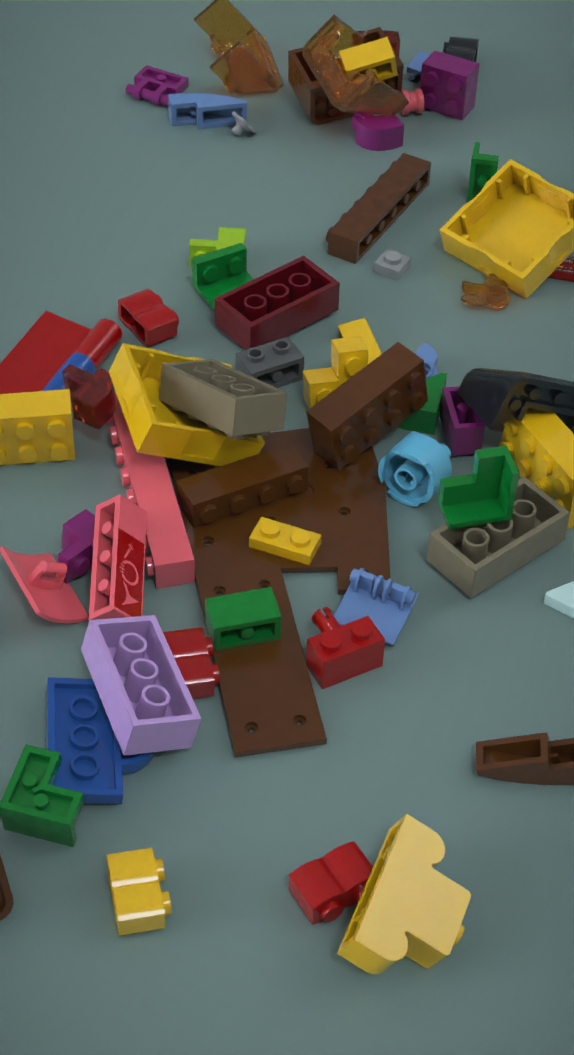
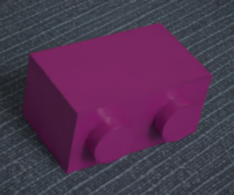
[439,386,485,456]

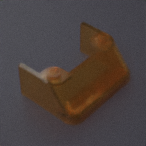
[194,0,284,95]

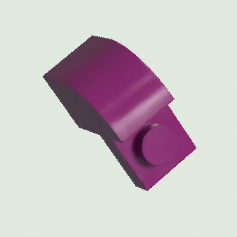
[352,104,404,151]
[58,509,95,584]

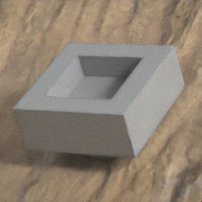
[374,249,411,281]

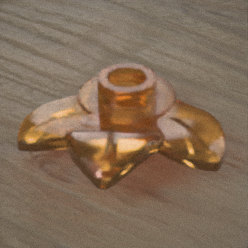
[461,273,511,310]

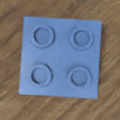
[334,567,419,647]

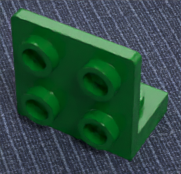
[192,243,254,312]

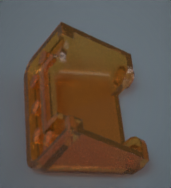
[303,14,409,115]

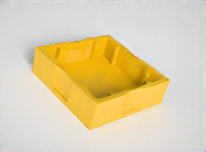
[439,159,574,299]
[109,343,265,466]

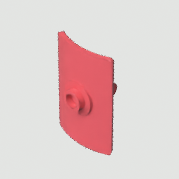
[0,546,89,624]

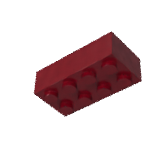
[215,255,340,350]

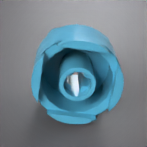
[378,431,452,507]

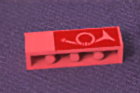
[89,494,147,620]

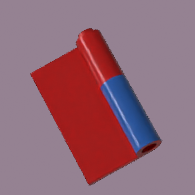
[0,311,123,402]

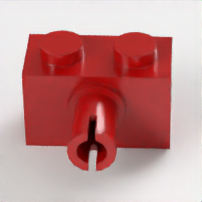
[306,607,385,689]

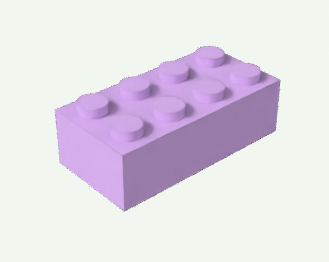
[81,615,202,756]

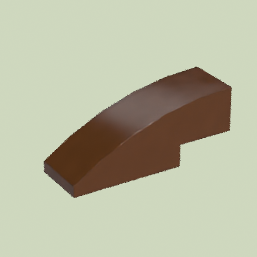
[476,732,574,785]

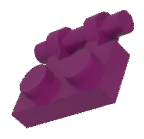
[126,65,189,106]

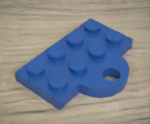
[47,677,154,804]

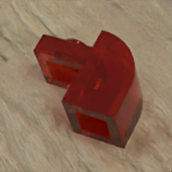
[62,364,116,430]

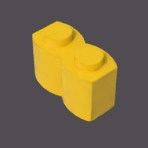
[106,847,172,936]

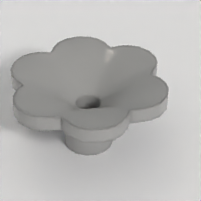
[231,111,256,136]

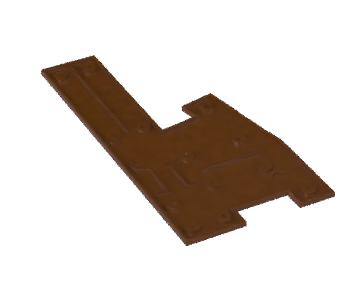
[168,428,391,757]

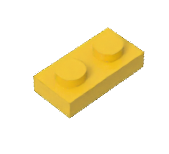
[249,517,321,565]

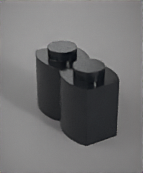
[443,36,479,62]

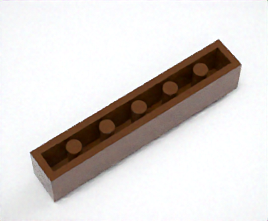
[326,153,431,264]

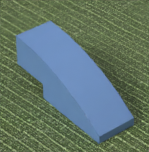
[168,93,247,129]

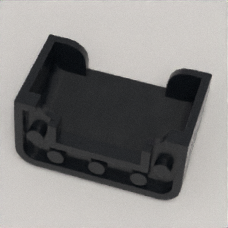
[457,368,574,434]

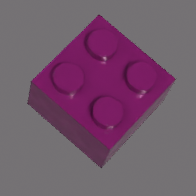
[420,50,480,120]

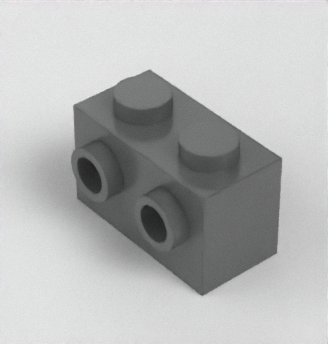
[236,337,304,388]

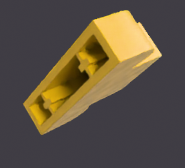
[337,814,471,974]

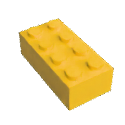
[0,389,76,466]
[499,408,574,529]

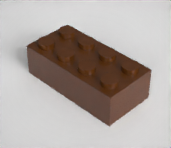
[306,342,428,471]

